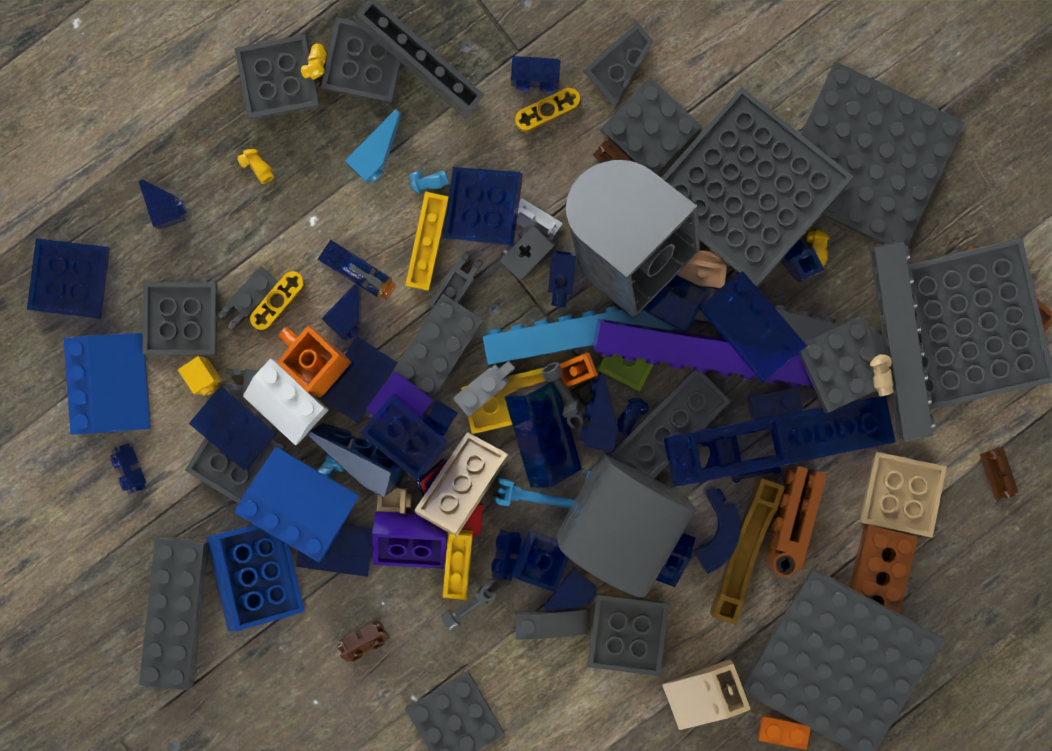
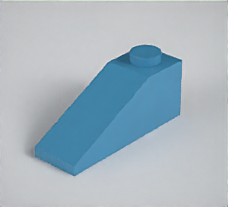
[345,109,401,184]

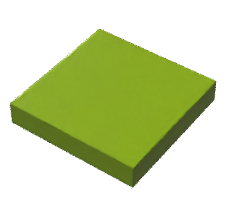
[597,354,654,392]

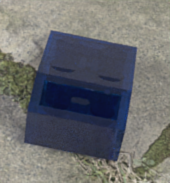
[579,374,618,453]

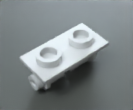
[509,198,562,240]

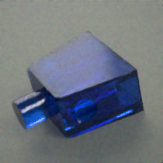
[548,251,576,307]

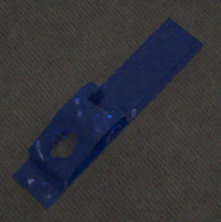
[663,395,896,487]

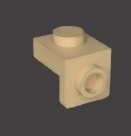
[377,488,412,514]

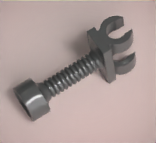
[541,362,586,428]
[441,579,501,631]

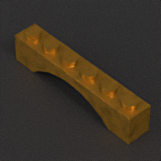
[710,477,785,625]

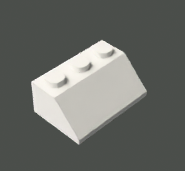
[243,358,329,445]

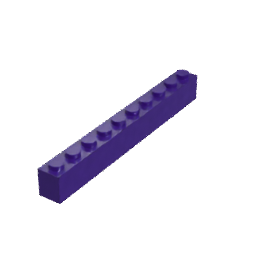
[592,318,815,390]

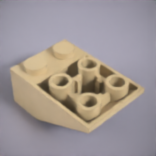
[662,659,751,730]

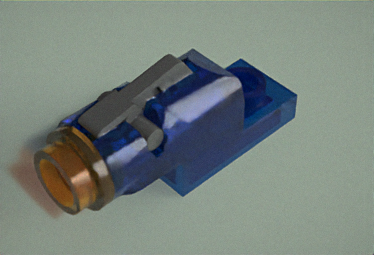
[318,239,397,301]

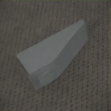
[515,609,588,640]

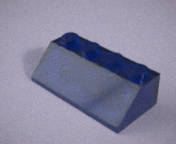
[699,271,807,383]
[504,381,582,488]

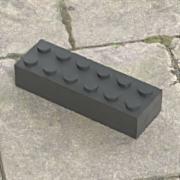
[139,536,209,690]

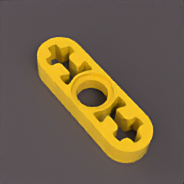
[515,88,580,132]
[250,271,305,330]

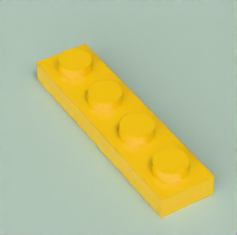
[405,192,449,291]

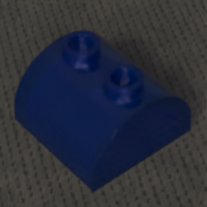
[511,530,569,592]

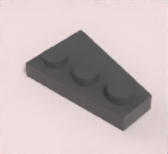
[583,22,653,107]

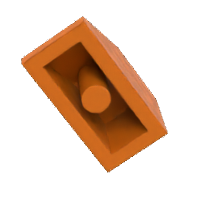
[559,352,598,387]

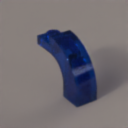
[781,240,825,282]
[693,485,741,574]

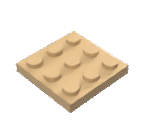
[859,451,947,538]

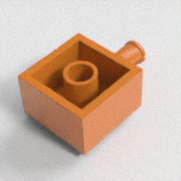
[277,326,351,399]

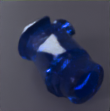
[616,398,649,435]

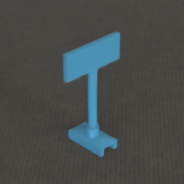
[491,470,592,509]

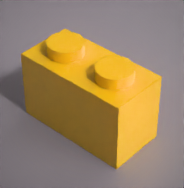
[178,356,224,396]

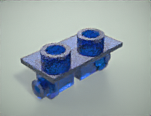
[110,443,147,495]
[491,529,522,581]

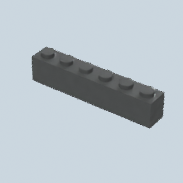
[354,0,484,118]

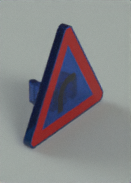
[415,459,447,497]

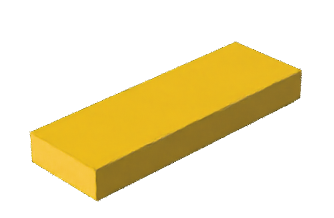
[443,530,473,600]

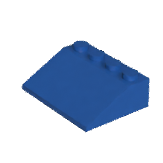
[64,333,151,435]
[234,447,360,562]
[206,525,305,632]

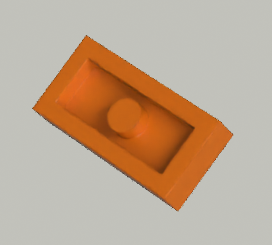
[758,715,811,750]

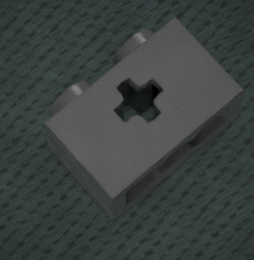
[500,225,557,281]

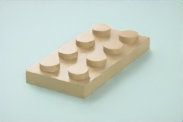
[414,432,509,537]

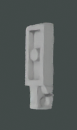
[453,361,515,417]

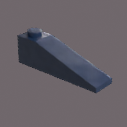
[308,423,415,497]

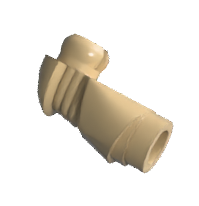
[870,354,894,396]

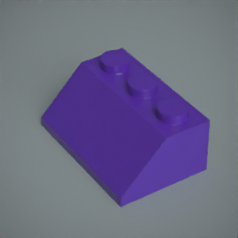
[372,511,448,569]

